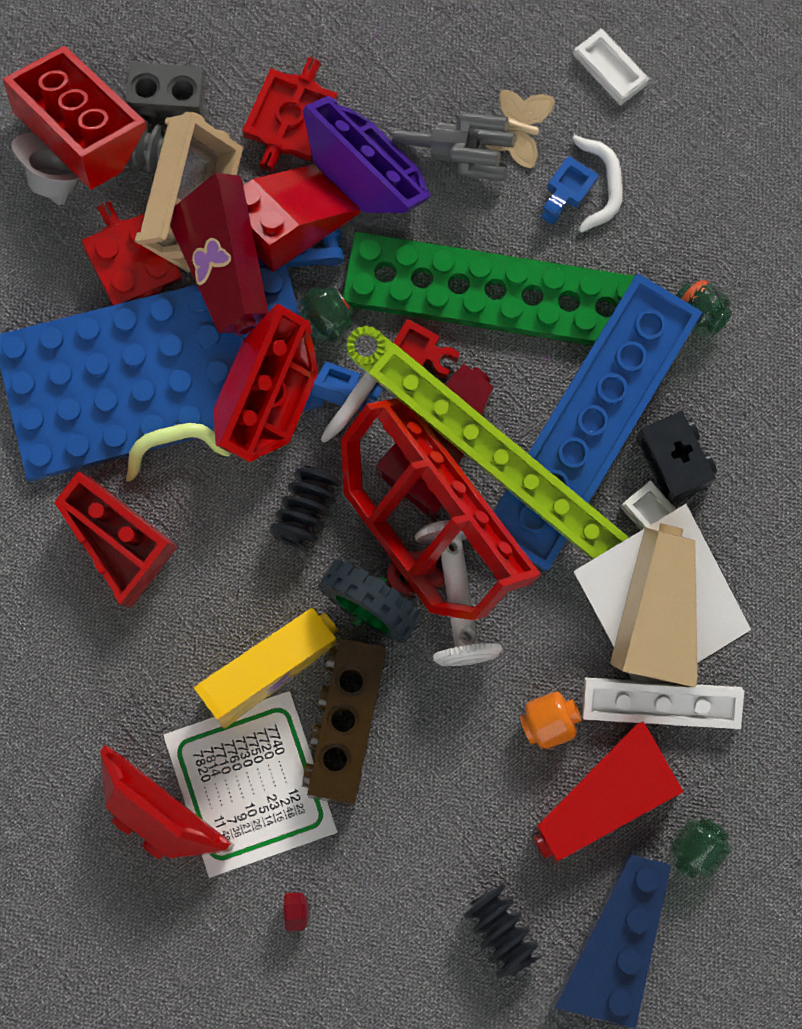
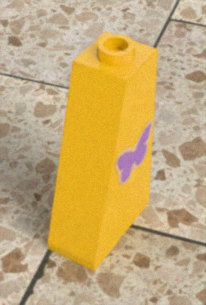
[193,607,338,729]

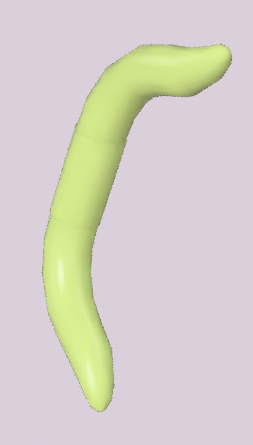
[126,423,231,482]

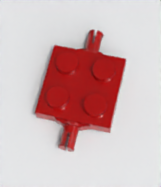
[242,57,338,172]
[81,201,182,306]

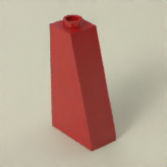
[533,721,684,863]

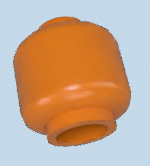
[520,691,582,750]

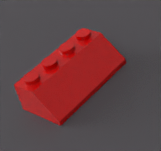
[3,46,147,190]

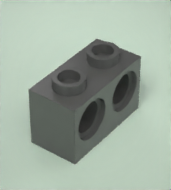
[125,62,207,123]

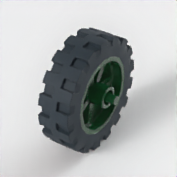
[318,559,422,643]

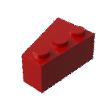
[54,472,179,607]

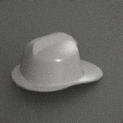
[11,133,80,205]

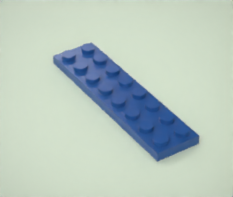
[493,273,702,572]

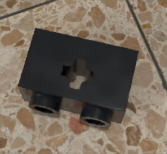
[636,411,717,504]

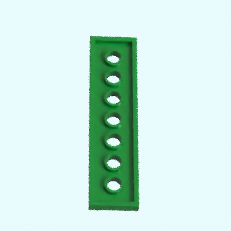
[342,232,648,346]

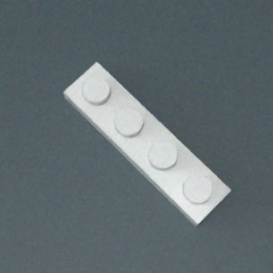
[582,677,744,729]

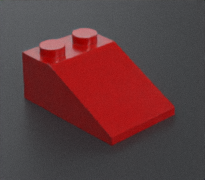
[243,164,360,272]

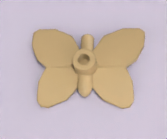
[485,89,555,169]

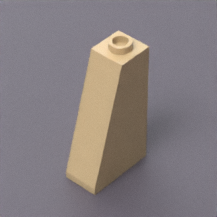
[610,523,698,688]

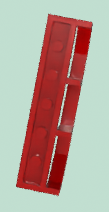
[341,398,541,621]

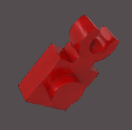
[393,319,460,379]

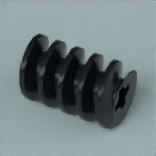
[269,466,343,552]
[464,883,545,978]

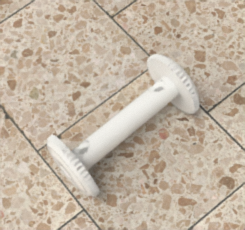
[415,520,502,666]

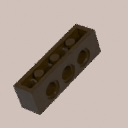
[302,638,386,807]

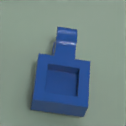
[541,156,599,225]
[311,361,382,412]

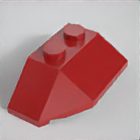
[213,304,318,462]
[100,745,234,860]

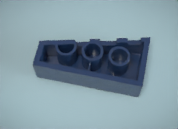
[551,854,671,1029]

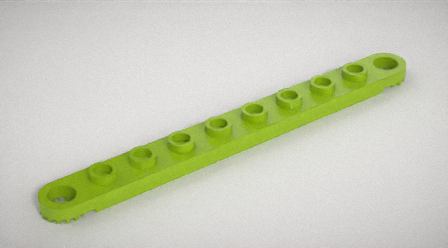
[346,326,629,560]

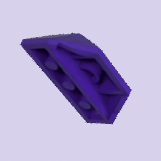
[303,96,430,213]

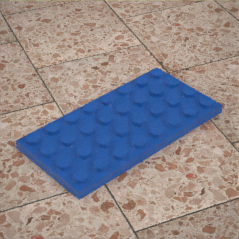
[0,264,324,482]

